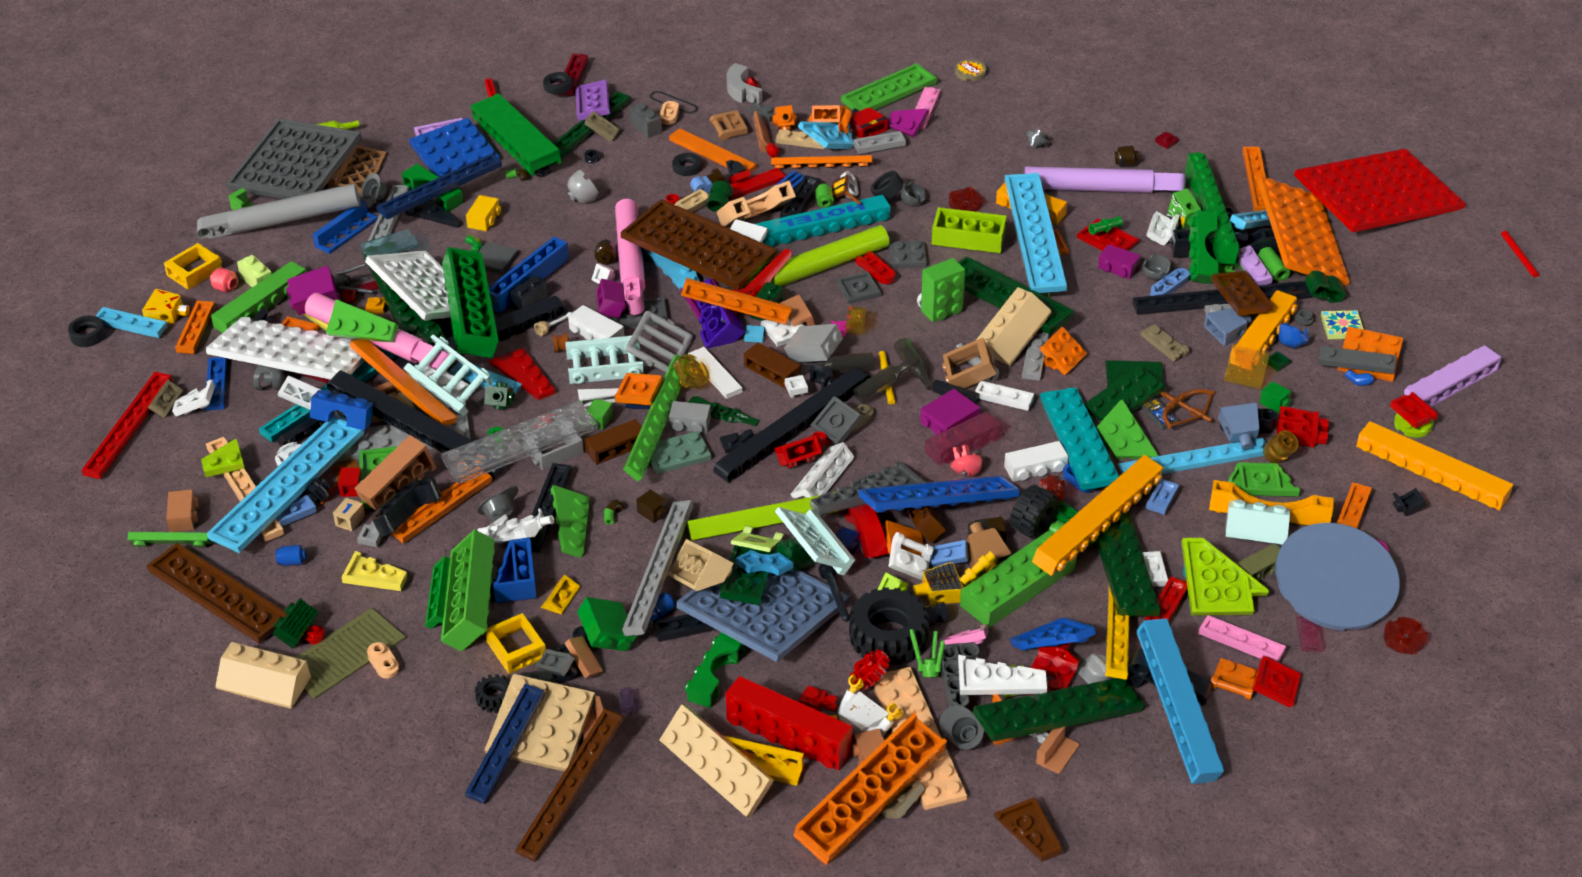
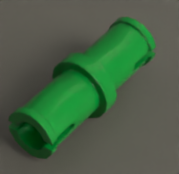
[1088,216,1123,235]

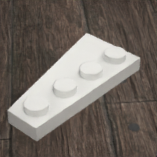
[958,655,1047,695]

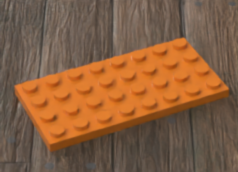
[1257,177,1350,286]

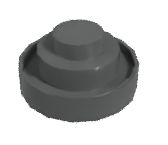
[1025,129,1049,148]

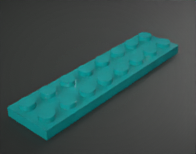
[1040,387,1119,490]

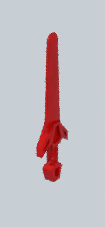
[732,249,792,316]

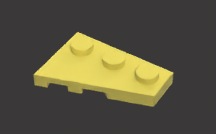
[342,551,407,591]

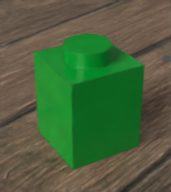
[1259,381,1291,413]

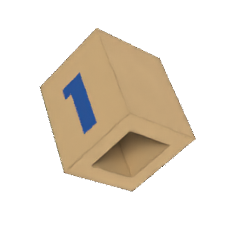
[333,498,365,531]

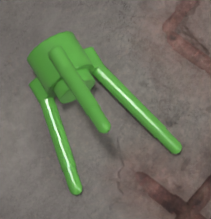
[910,629,945,677]

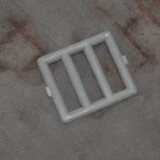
[625,311,693,372]

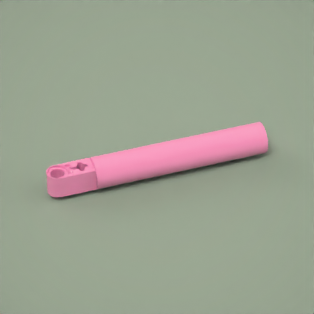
[615,199,645,315]
[305,293,450,370]

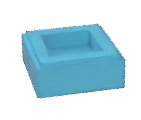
[744,325,765,343]

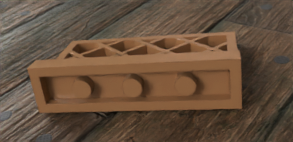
[328,145,386,194]

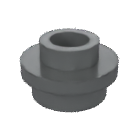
[1295,309,1314,325]

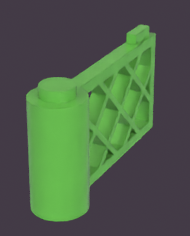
[1218,247,1290,282]

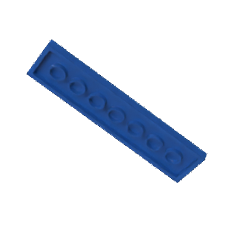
[859,476,1020,512]

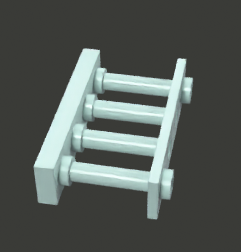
[404,335,493,416]
[565,336,644,384]

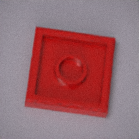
[1252,655,1301,707]

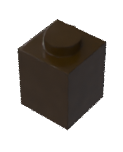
[636,489,668,523]

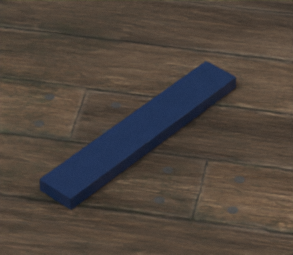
[464,684,545,804]

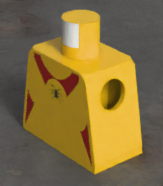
[142,289,190,324]

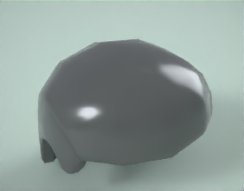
[900,182,926,207]
[1142,254,1171,280]

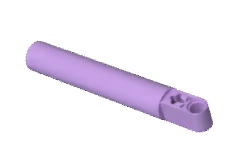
[1024,166,1186,193]

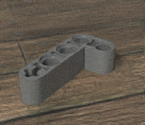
[940,642,979,709]

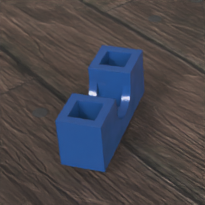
[310,390,373,431]

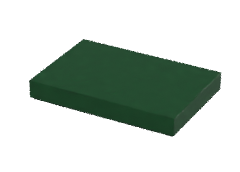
[1105,360,1164,387]

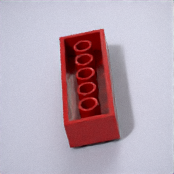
[726,676,852,771]

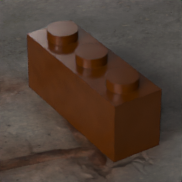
[744,342,801,389]
[585,419,642,465]

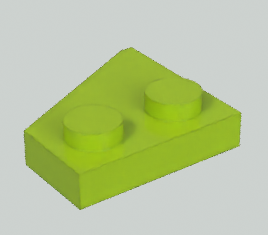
[201,439,244,477]

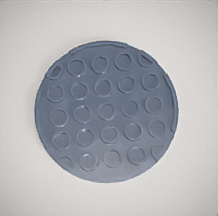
[1275,523,1400,631]

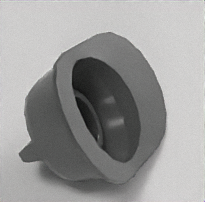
[360,173,386,209]
[477,486,518,522]
[939,705,984,750]

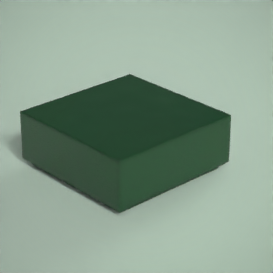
[1264,351,1291,372]

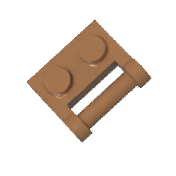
[709,110,748,141]

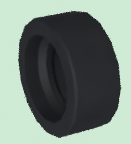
[871,170,904,200]
[68,315,105,347]

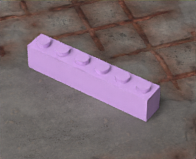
[1404,345,1501,407]

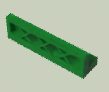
[425,556,450,628]

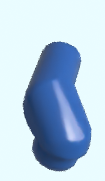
[1345,369,1374,386]

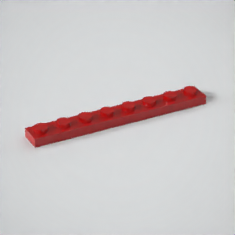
[81,372,173,479]

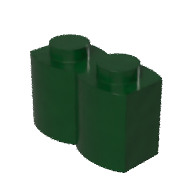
[1305,271,1346,303]

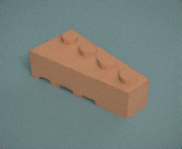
[355,435,437,510]

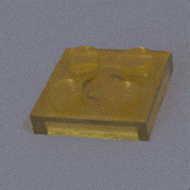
[1224,345,1270,390]

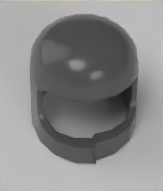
[253,365,288,390]

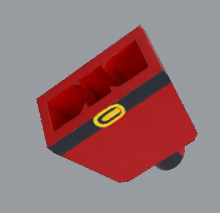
[850,108,888,138]

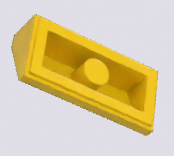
[540,574,581,615]

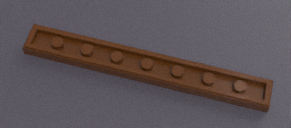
[515,708,624,862]

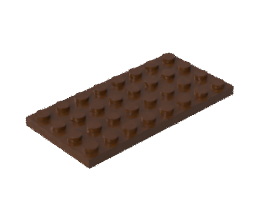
[620,199,777,290]

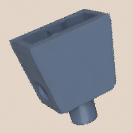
[1204,308,1251,346]
[1218,403,1259,449]

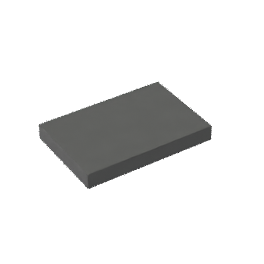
[613,297,668,328]

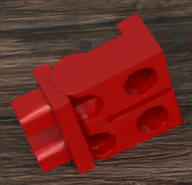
[1276,406,1329,448]

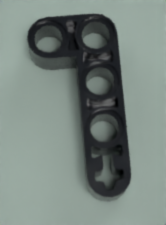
[371,477,443,537]
[1126,648,1212,706]

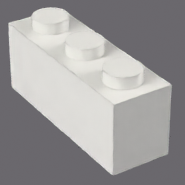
[568,305,624,340]
[1004,441,1068,482]

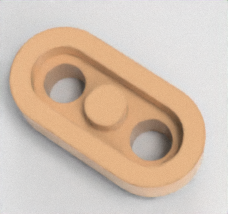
[660,101,679,125]
[367,642,399,678]

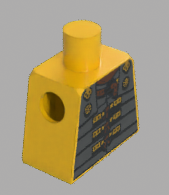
[913,562,964,605]

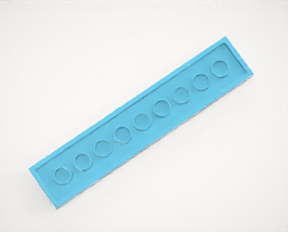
[1005,173,1067,293]
[207,416,364,553]

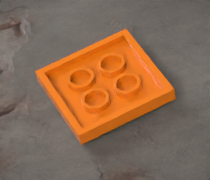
[1337,326,1403,382]

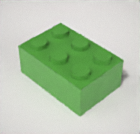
[921,258,965,322]

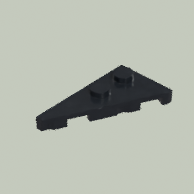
[405,199,460,228]

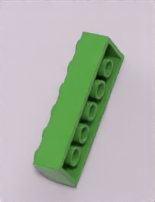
[441,529,495,651]
[960,531,1077,628]

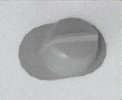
[1077,653,1115,684]

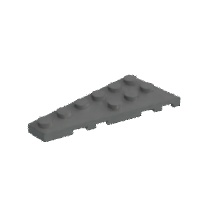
[810,461,926,515]

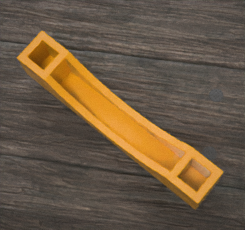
[1209,480,1334,525]

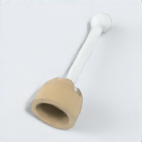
[534,312,572,337]

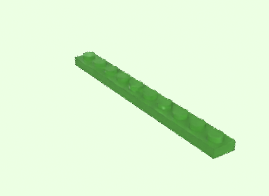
[623,354,691,481]

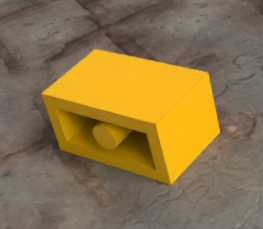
[466,195,501,231]

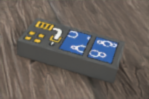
[1140,398,1178,431]

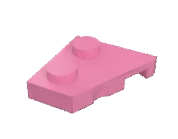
[944,624,989,645]

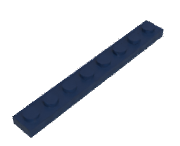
[377,153,502,219]

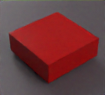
[729,170,751,183]

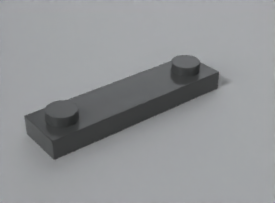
[1318,346,1396,374]

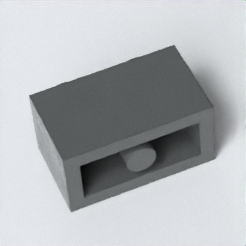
[629,103,662,139]

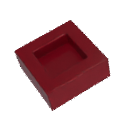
[1155,131,1179,149]

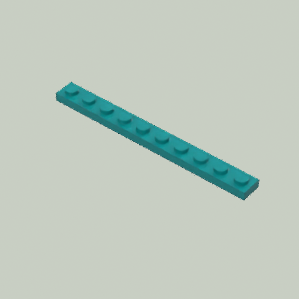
[259,349,400,442]

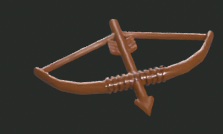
[1160,389,1215,429]

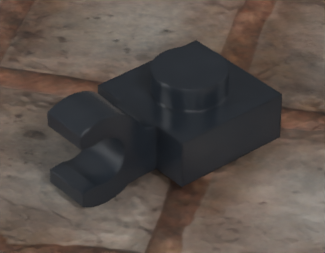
[719,429,754,454]

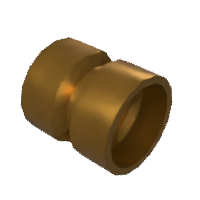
[1263,430,1299,464]

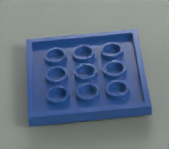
[409,118,500,177]

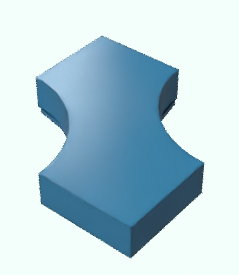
[735,550,794,576]

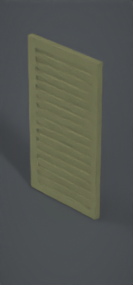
[295,608,406,699]

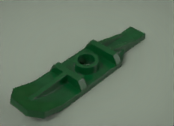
[688,396,760,426]

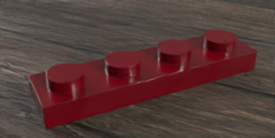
[558,54,589,95]

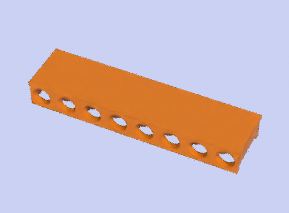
[793,713,947,865]

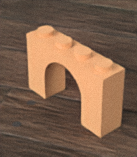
[716,181,796,227]

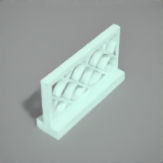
[775,507,855,575]

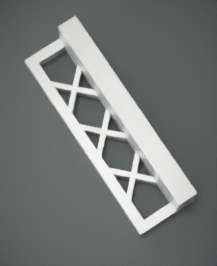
[278,376,347,421]
[790,442,854,498]

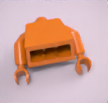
[803,105,852,134]

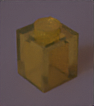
[845,306,866,335]

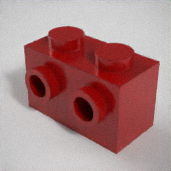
[774,435,822,468]

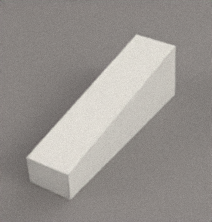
[578,388,619,407]

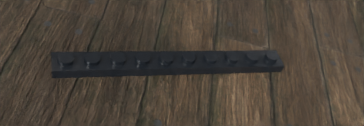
[1132,281,1312,314]

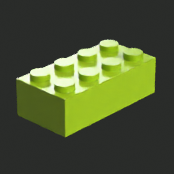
[932,207,1007,253]

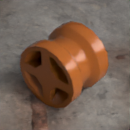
[553,333,568,353]

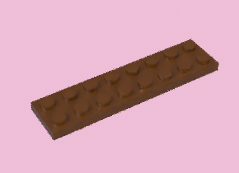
[146,543,287,644]

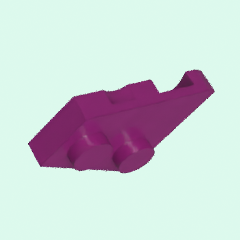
[888,108,929,138]

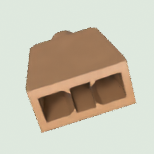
[966,522,1011,568]

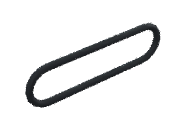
[650,91,698,113]

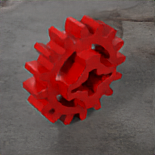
[850,649,890,691]

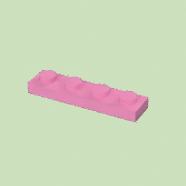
[915,87,940,130]
[1199,615,1286,663]

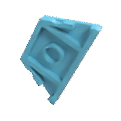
[798,121,854,149]

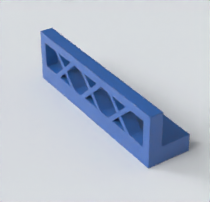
[313,200,378,254]

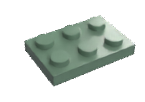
[650,431,711,474]

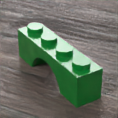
[402,164,463,212]
[1188,210,1218,284]
[685,632,746,708]

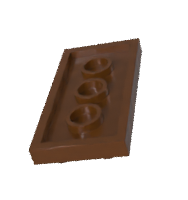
[1211,270,1273,316]

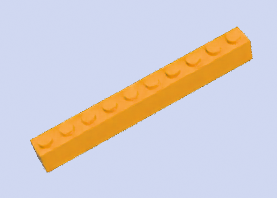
[1032,454,1164,576]

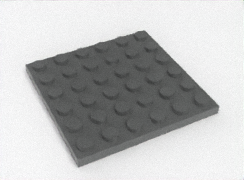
[226,118,362,199]

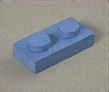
[1146,479,1179,515]
[276,495,317,527]
[929,540,968,568]

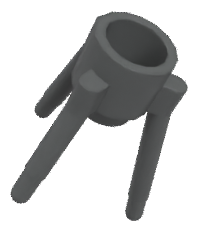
[334,263,374,294]

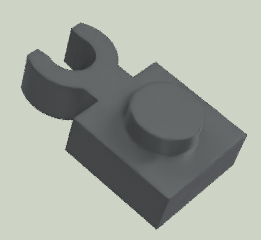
[748,103,775,122]

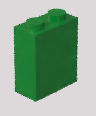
[577,597,636,651]

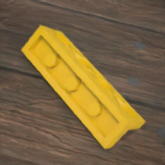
[722,735,804,786]

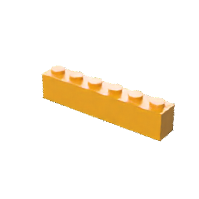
[1230,290,1298,371]

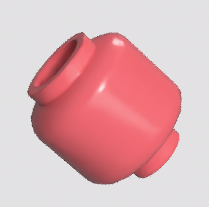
[210,267,238,293]

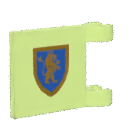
[731,526,784,552]

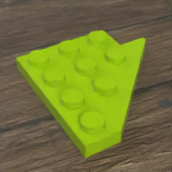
[1181,538,1269,616]

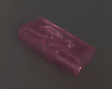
[1296,616,1323,652]

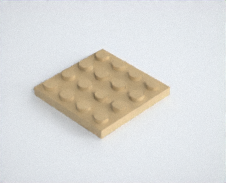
[485,674,595,771]

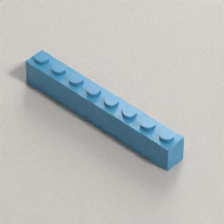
[1136,619,1224,784]

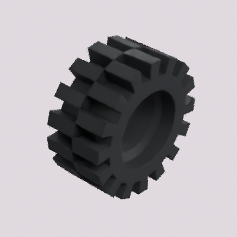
[475,674,511,713]

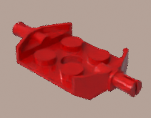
[1027,643,1079,695]

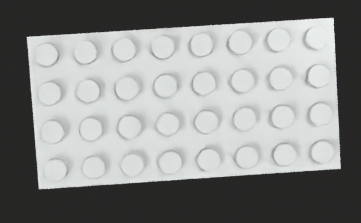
[206,317,375,379]

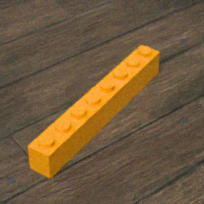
[1356,421,1513,510]

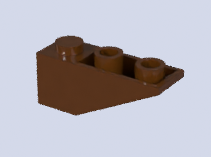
[906,506,946,543]

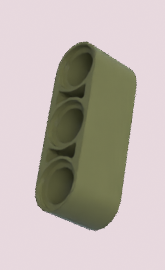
[1237,544,1281,581]

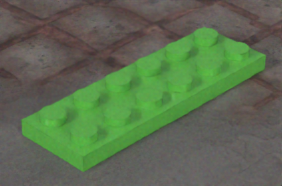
[841,63,937,111]

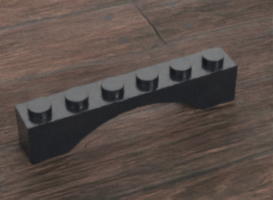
[1171,228,1279,257]

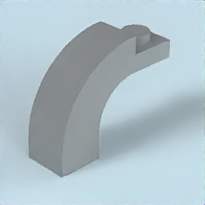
[726,63,762,104]

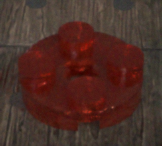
[948,187,983,212]
[1383,617,1427,655]

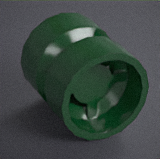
[706,181,733,212]

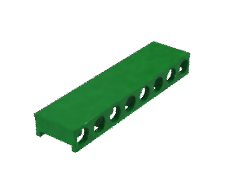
[470,93,561,176]

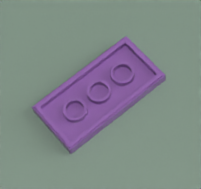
[576,80,610,121]

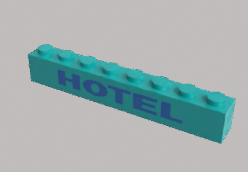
[755,195,890,247]

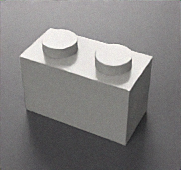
[669,401,711,433]

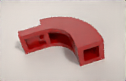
[845,504,888,558]

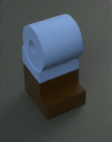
[690,168,724,194]

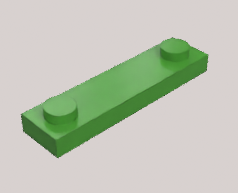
[127,532,213,548]

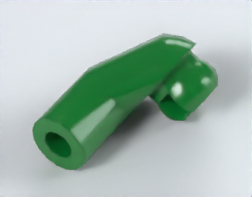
[465,235,483,252]

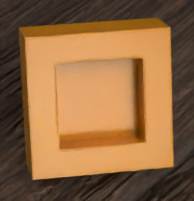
[365,297,386,314]

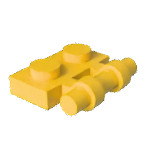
[960,551,999,586]

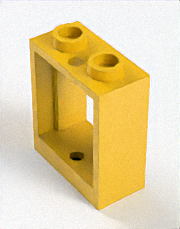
[164,243,222,290]
[485,613,546,674]

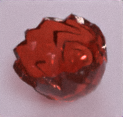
[1039,474,1067,502]

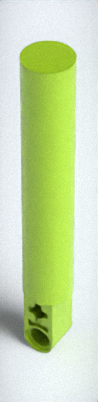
[740,225,889,288]

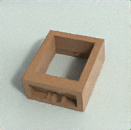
[942,337,997,388]

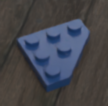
[1010,617,1096,650]

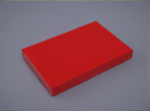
[1076,218,1140,251]

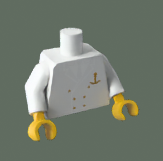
[838,675,903,737]

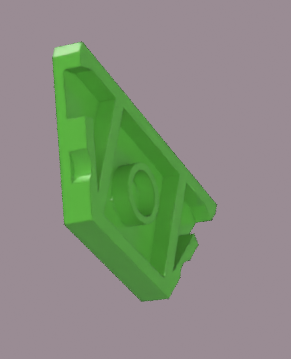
[1097,400,1158,460]
[1228,462,1300,497]

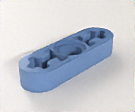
[1150,268,1190,296]

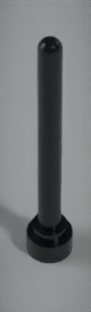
[818,563,850,622]

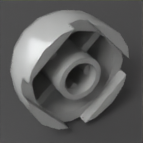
[567,170,600,204]

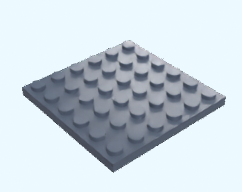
[676,570,850,662]

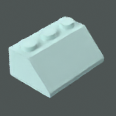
[1225,499,1290,544]

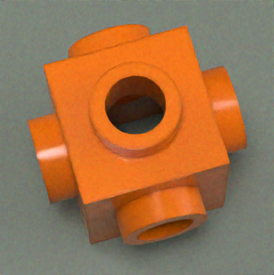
[772,105,797,130]

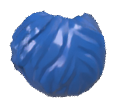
[1278,323,1310,348]

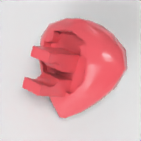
[950,445,982,477]

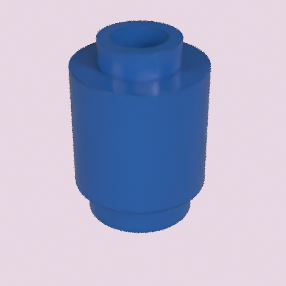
[275,545,307,566]
[650,592,675,621]

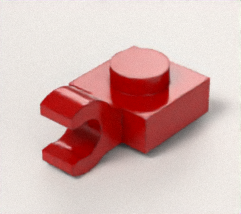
[798,685,838,712]

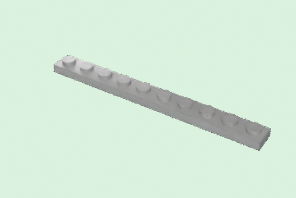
[622,500,693,636]

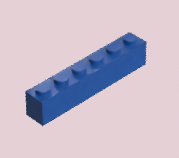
[489,236,569,314]

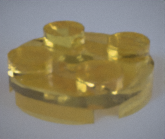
[673,354,709,389]

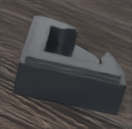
[726,160,746,177]

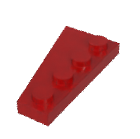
[489,348,556,400]

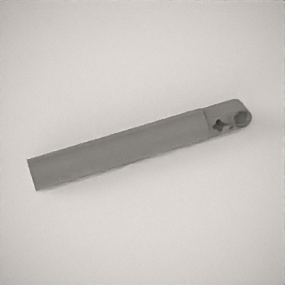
[197,183,360,239]

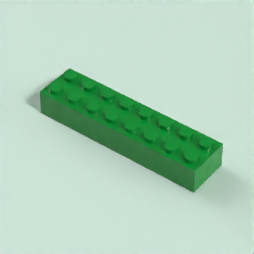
[442,247,499,358]

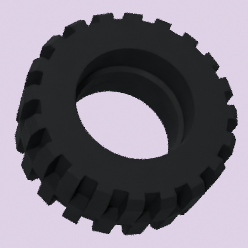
[849,587,929,666]

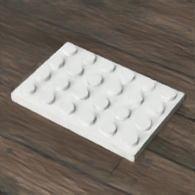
[365,251,451,320]

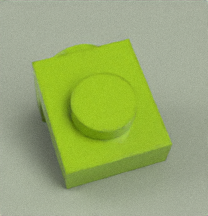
[878,572,909,592]

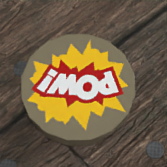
[955,59,986,81]

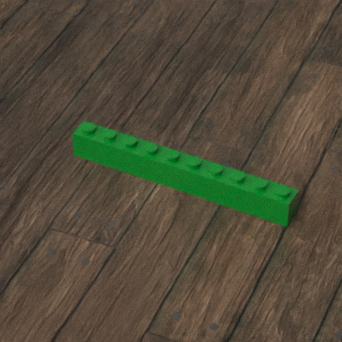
[1185,152,1239,264]

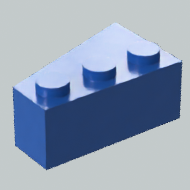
[493,538,536,603]

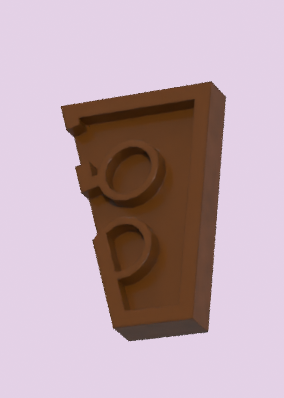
[994,797,1063,861]

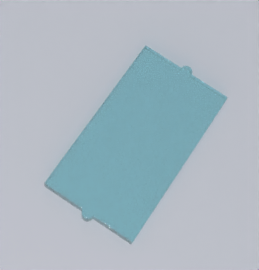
[360,229,419,256]

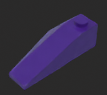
[697,278,745,349]

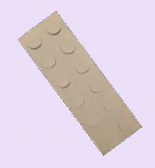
[660,704,774,817]

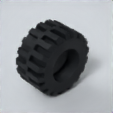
[1010,484,1059,539]

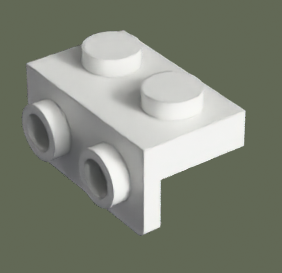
[1146,211,1179,245]

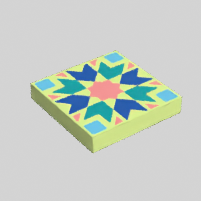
[1321,310,1363,339]

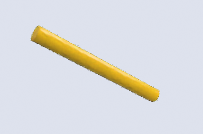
[879,351,895,404]

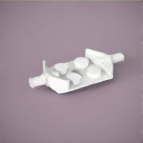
[477,508,554,543]

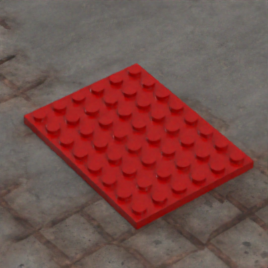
[1294,149,1466,232]

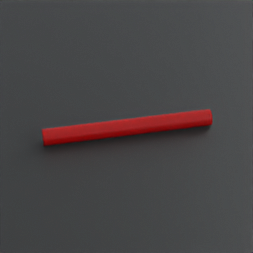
[1501,230,1539,278]

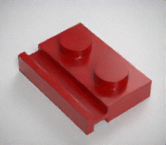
[1390,392,1438,429]

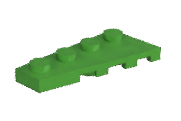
[326,299,398,343]

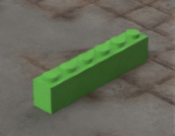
[211,261,307,333]

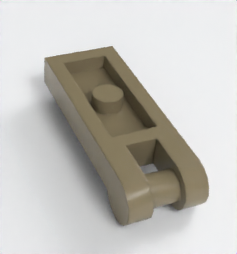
[1141,324,1189,362]

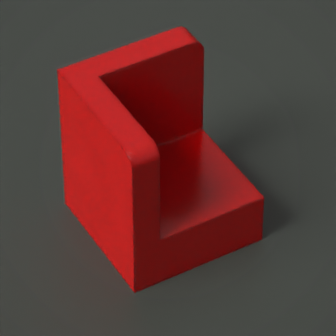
[338,467,361,497]

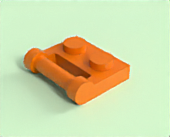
[1210,658,1257,701]

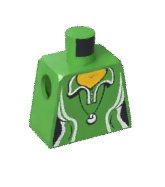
[1167,188,1201,230]

